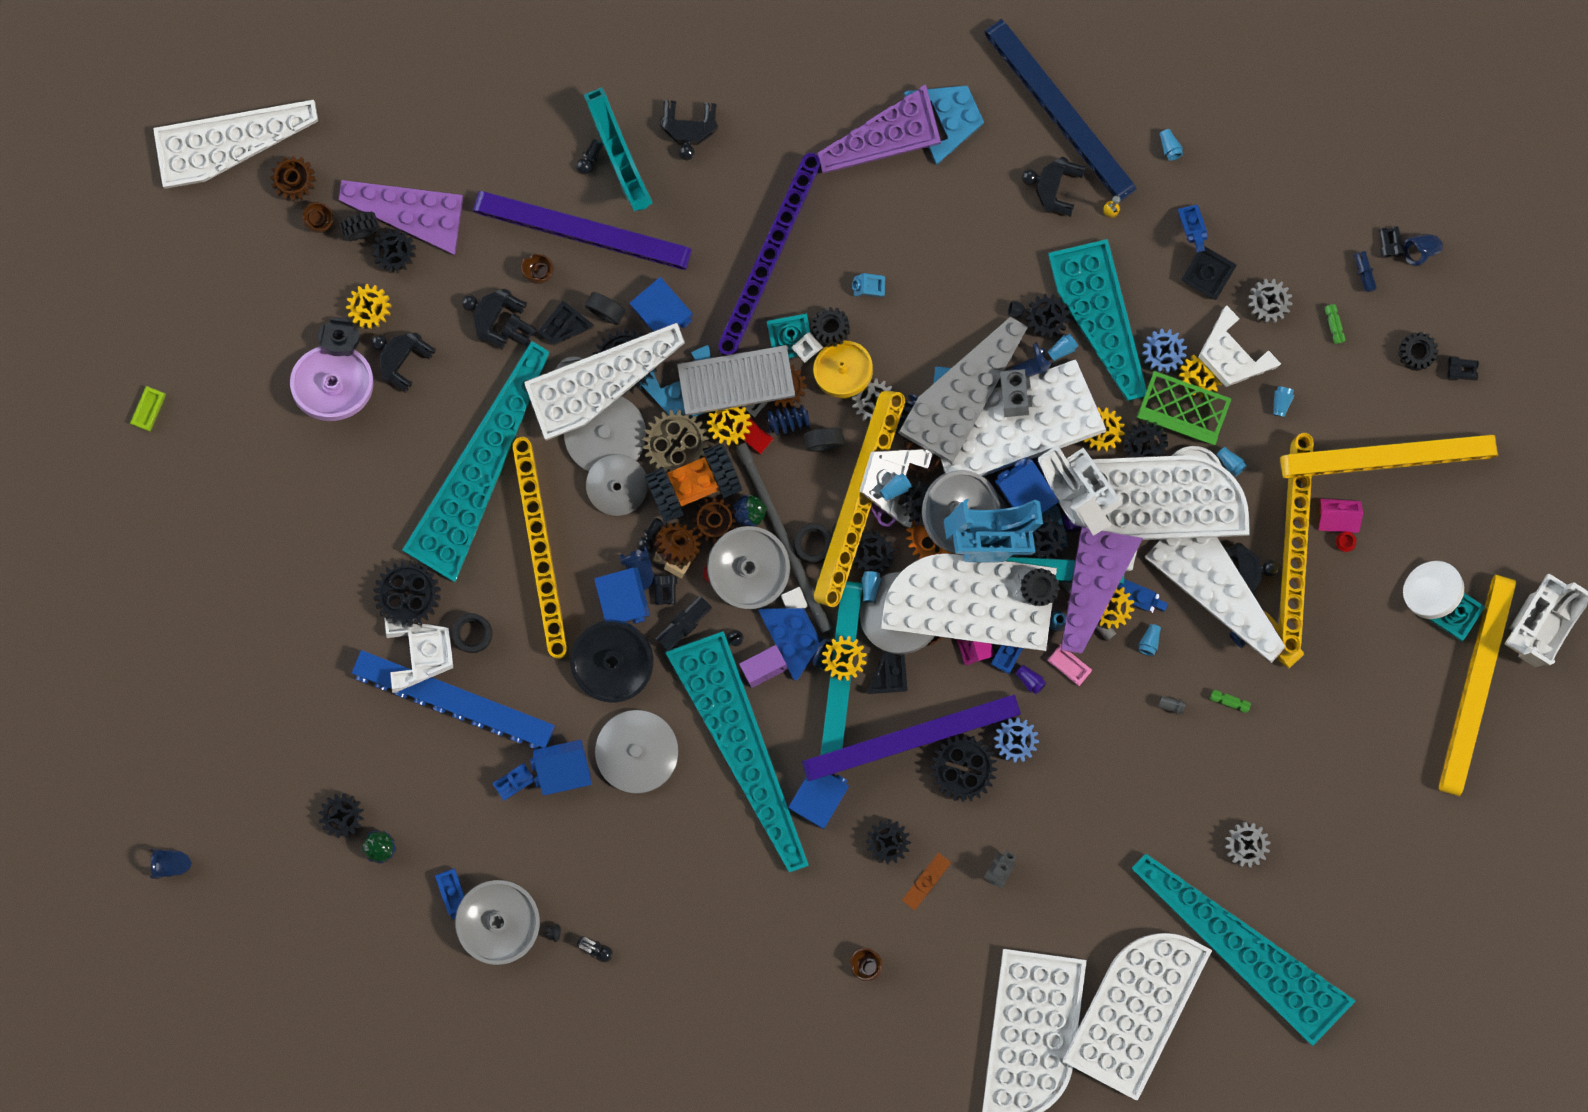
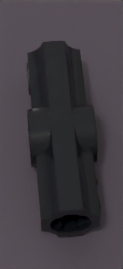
[656,596,712,651]

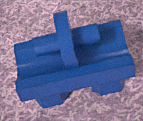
[492,763,535,801]

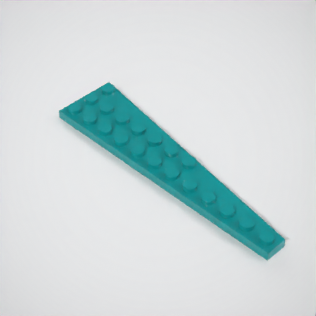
[402,341,550,583]
[665,631,809,873]
[1131,854,1355,1046]

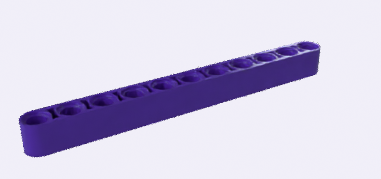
[718,153,820,356]
[473,191,692,270]
[802,695,1021,782]

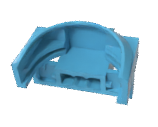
[944,499,1043,563]

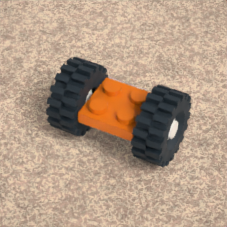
[645,443,742,523]

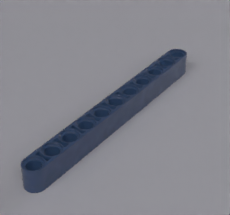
[984,19,1137,203]

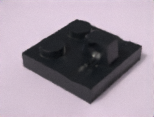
[1181,246,1237,300]

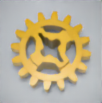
[346,284,392,329]
[1178,355,1222,399]
[707,407,752,446]
[1083,407,1125,452]
[1099,587,1134,629]
[822,636,867,681]

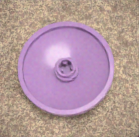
[290,346,374,421]

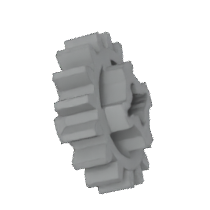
[1247,279,1293,324]
[852,378,892,421]
[1224,822,1271,868]

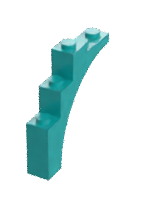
[583,87,653,211]

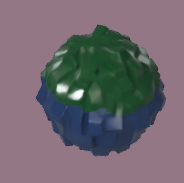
[733,494,767,527]
[362,830,396,864]

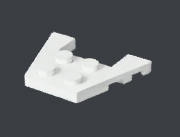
[1198,306,1281,387]
[859,449,932,528]
[384,618,453,693]

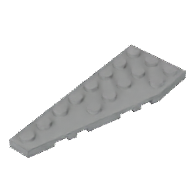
[898,317,1028,464]

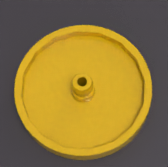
[813,340,873,398]

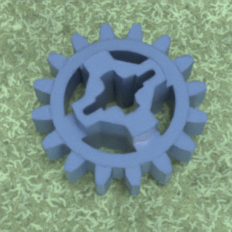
[1142,328,1187,374]
[993,718,1039,763]

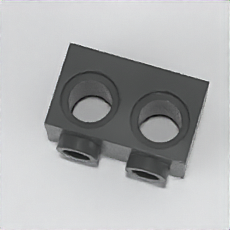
[1000,369,1032,417]

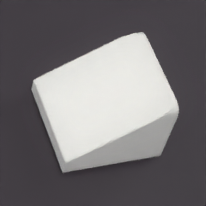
[792,332,823,363]
[781,587,808,608]

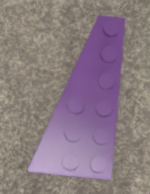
[818,84,941,174]
[339,180,463,256]
[1061,527,1143,654]

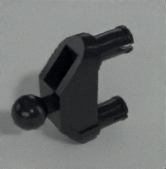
[659,100,718,161]
[1021,157,1086,217]
[461,289,527,350]
[371,333,436,393]
[1224,542,1279,594]

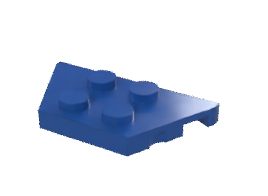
[758,608,821,681]

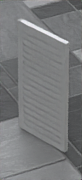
[677,345,795,416]

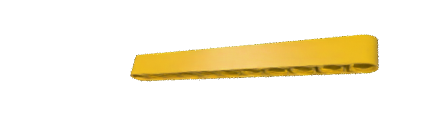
[814,390,905,607]
[1278,433,1314,656]
[1280,435,1498,478]
[513,437,568,659]
[1439,574,1516,797]

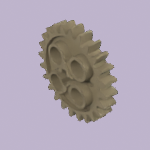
[642,409,709,472]

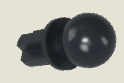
[576,139,603,175]
[637,518,664,552]
[577,936,613,962]

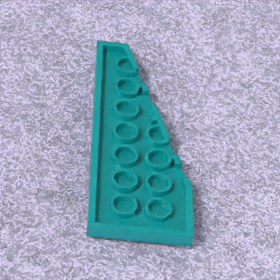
[1048,239,1147,402]

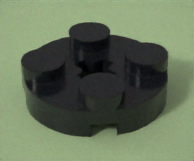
[318,318,360,356]

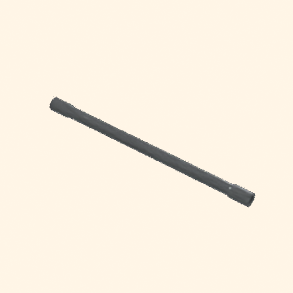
[735,443,832,634]

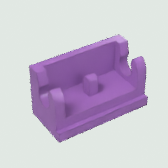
[739,645,788,688]

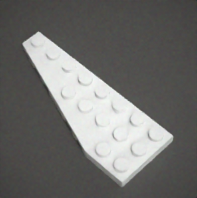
[153,100,318,189]
[524,323,685,440]
[1145,537,1285,663]

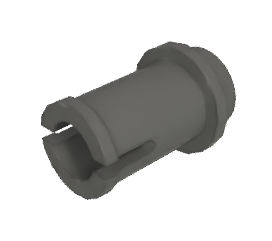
[1158,696,1186,715]

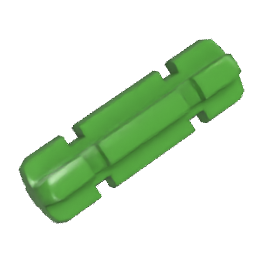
[1325,304,1346,344]
[1210,690,1251,713]

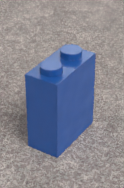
[629,277,693,332]
[995,458,1059,513]
[594,568,650,624]
[530,739,592,796]
[788,774,849,829]

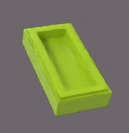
[130,386,166,432]

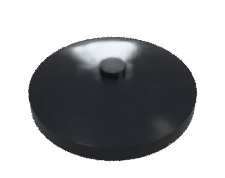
[570,620,654,703]

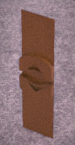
[902,853,951,910]

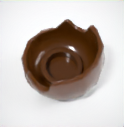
[302,202,334,233]
[520,253,554,284]
[850,948,883,981]

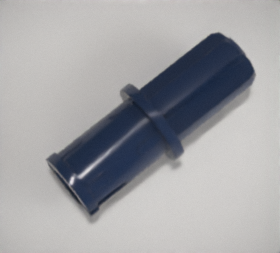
[1353,251,1377,292]

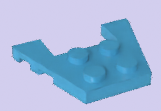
[904,86,984,165]
[641,345,710,426]

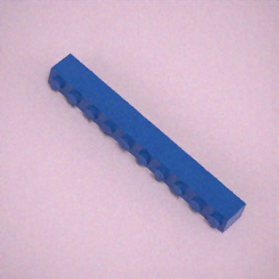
[352,650,556,749]

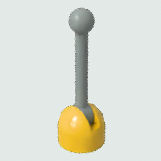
[1103,196,1120,218]

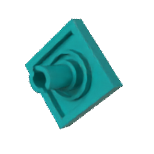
[767,313,811,359]
[1428,593,1485,641]

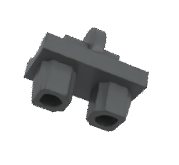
[984,850,1016,889]

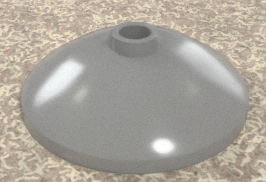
[586,454,648,516]

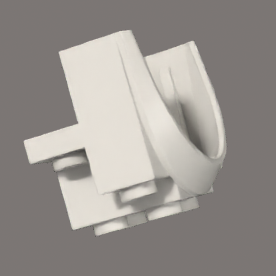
[1038,445,1123,536]
[1505,574,1588,667]

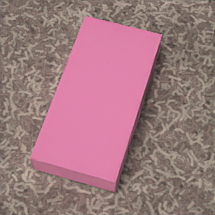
[1047,644,1092,686]

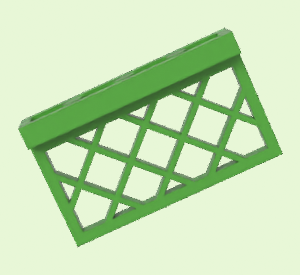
[1136,371,1232,445]

